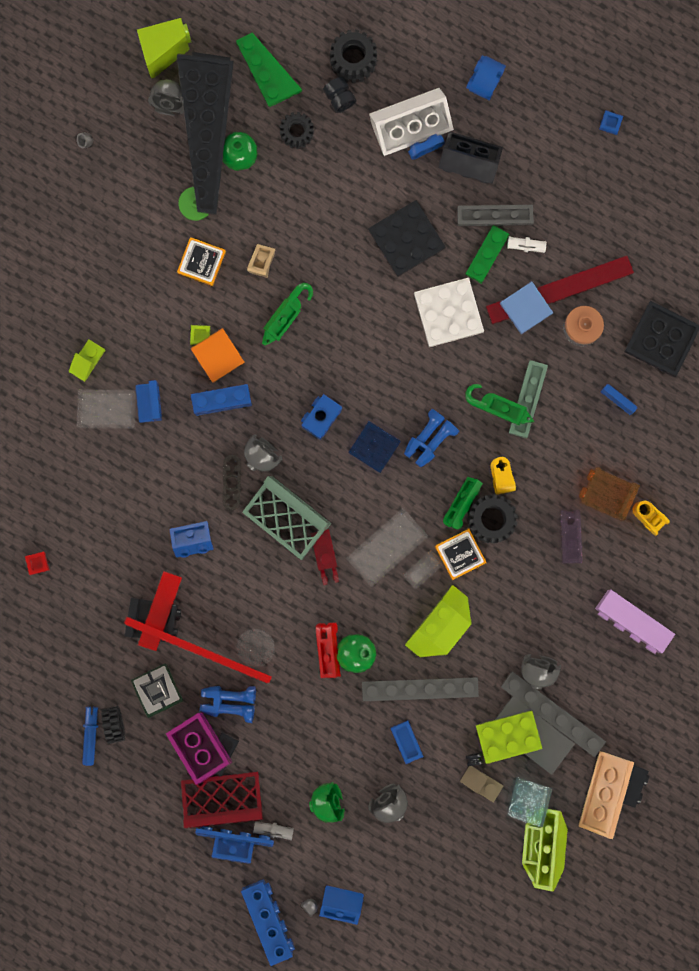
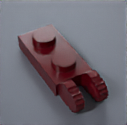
[310,529,339,586]

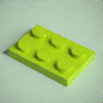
[475,710,542,764]

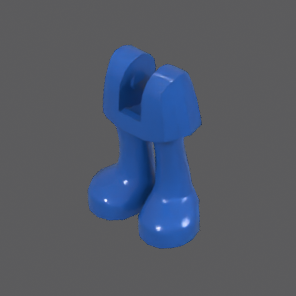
[404,409,460,468]
[199,686,256,723]

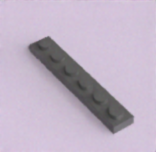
[501,672,606,757]
[362,677,479,701]

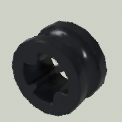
[465,753,484,766]

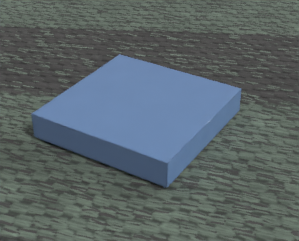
[500,282,553,334]

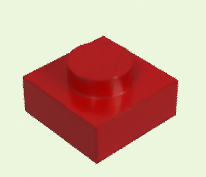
[25,552,50,575]

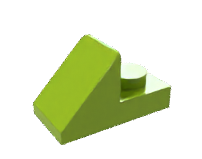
[69,339,105,382]

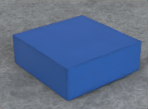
[599,110,623,135]

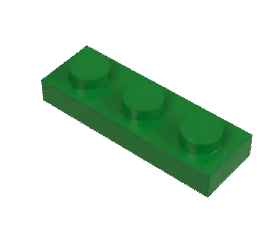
[465,225,510,284]

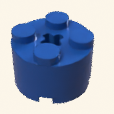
[466,55,506,101]

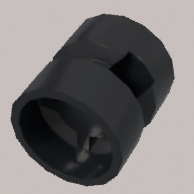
[323,77,357,113]

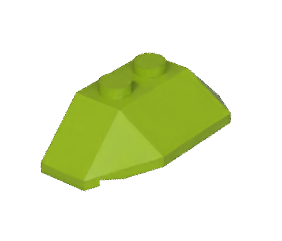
[405,585,471,657]
[522,808,568,891]

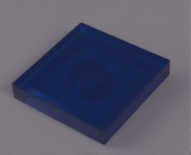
[348,421,401,473]

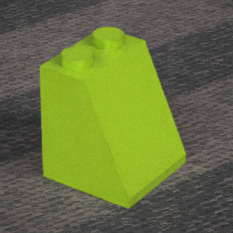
[137,18,191,79]

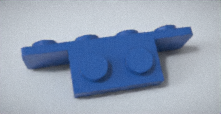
[195,826,274,864]

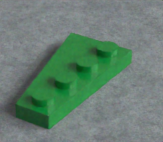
[236,33,302,107]

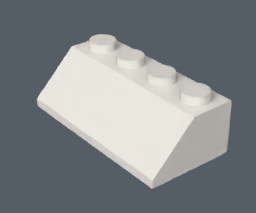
[369,88,454,156]

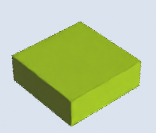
[190,325,210,345]

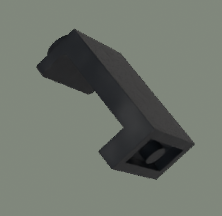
[124,598,181,643]

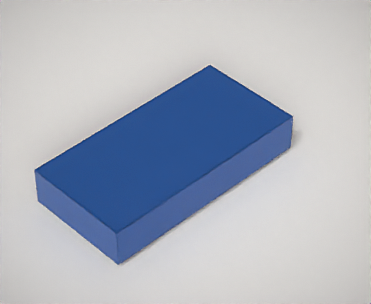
[600,384,637,415]
[390,720,423,764]

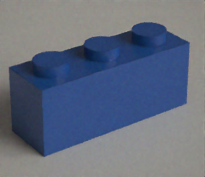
[191,384,252,416]

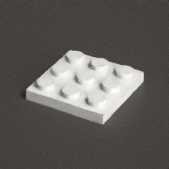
[414,278,484,347]

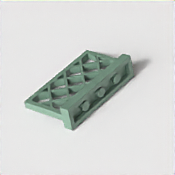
[242,476,331,560]

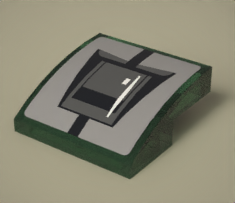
[131,663,183,718]

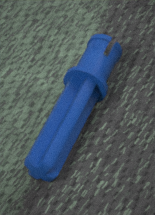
[82,706,99,766]

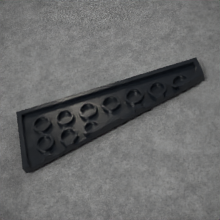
[177,54,234,215]

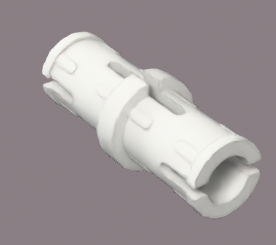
[507,236,547,253]

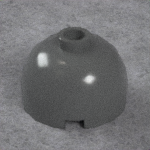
[148,79,184,116]
[244,435,282,472]
[521,654,561,689]
[368,784,408,823]

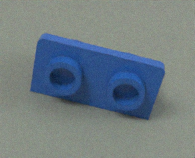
[170,521,213,558]

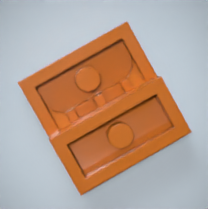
[190,328,245,383]

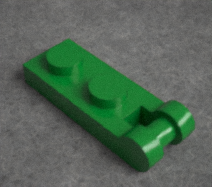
[443,477,483,529]

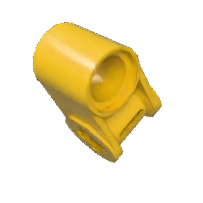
[490,457,516,495]
[633,501,670,536]

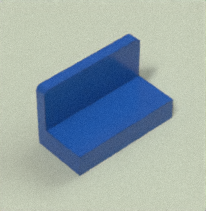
[136,380,162,423]
[319,886,364,925]

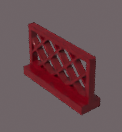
[181,772,263,829]

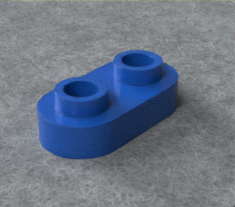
[408,134,445,160]

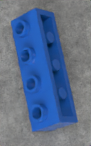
[241,879,295,966]

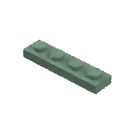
[508,360,548,439]

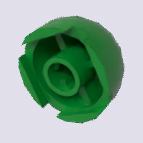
[223,132,258,171]
[337,634,376,673]
[309,782,345,823]

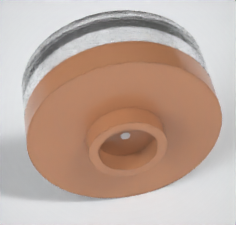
[563,306,604,347]

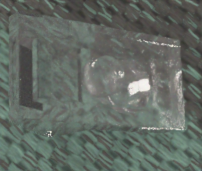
[402,550,443,590]

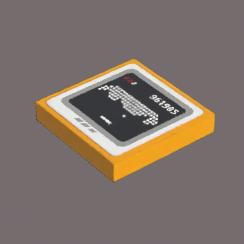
[177,237,226,286]
[435,529,487,580]

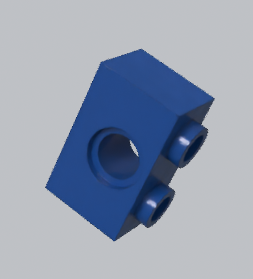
[301,394,342,440]

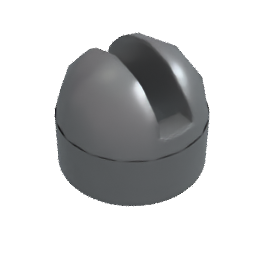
[77,132,93,148]
[301,899,317,917]

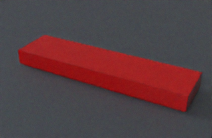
[138,571,182,651]

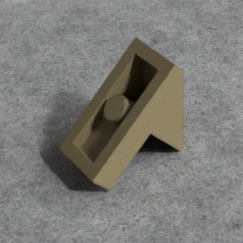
[460,766,503,803]

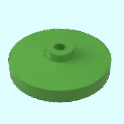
[179,187,209,221]

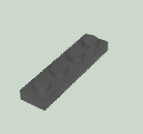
[457,205,534,226]

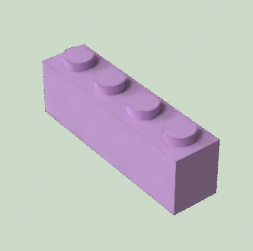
[595,590,675,654]

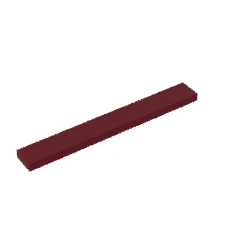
[485,256,634,325]

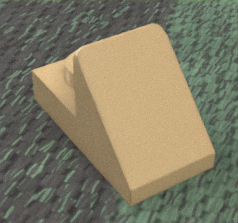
[247,244,275,278]

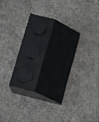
[438,131,503,184]

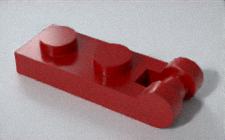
[316,623,341,678]

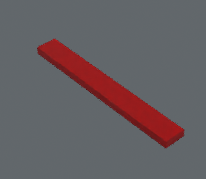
[123,616,272,683]

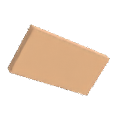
[579,751,634,839]

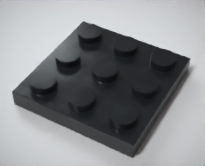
[368,200,446,277]
[624,301,699,377]

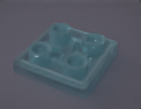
[507,778,552,827]

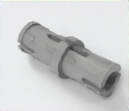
[253,821,294,841]

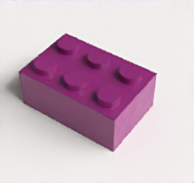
[166,713,233,785]

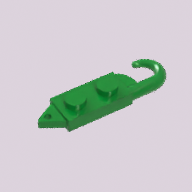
[262,283,313,345]
[465,384,534,426]

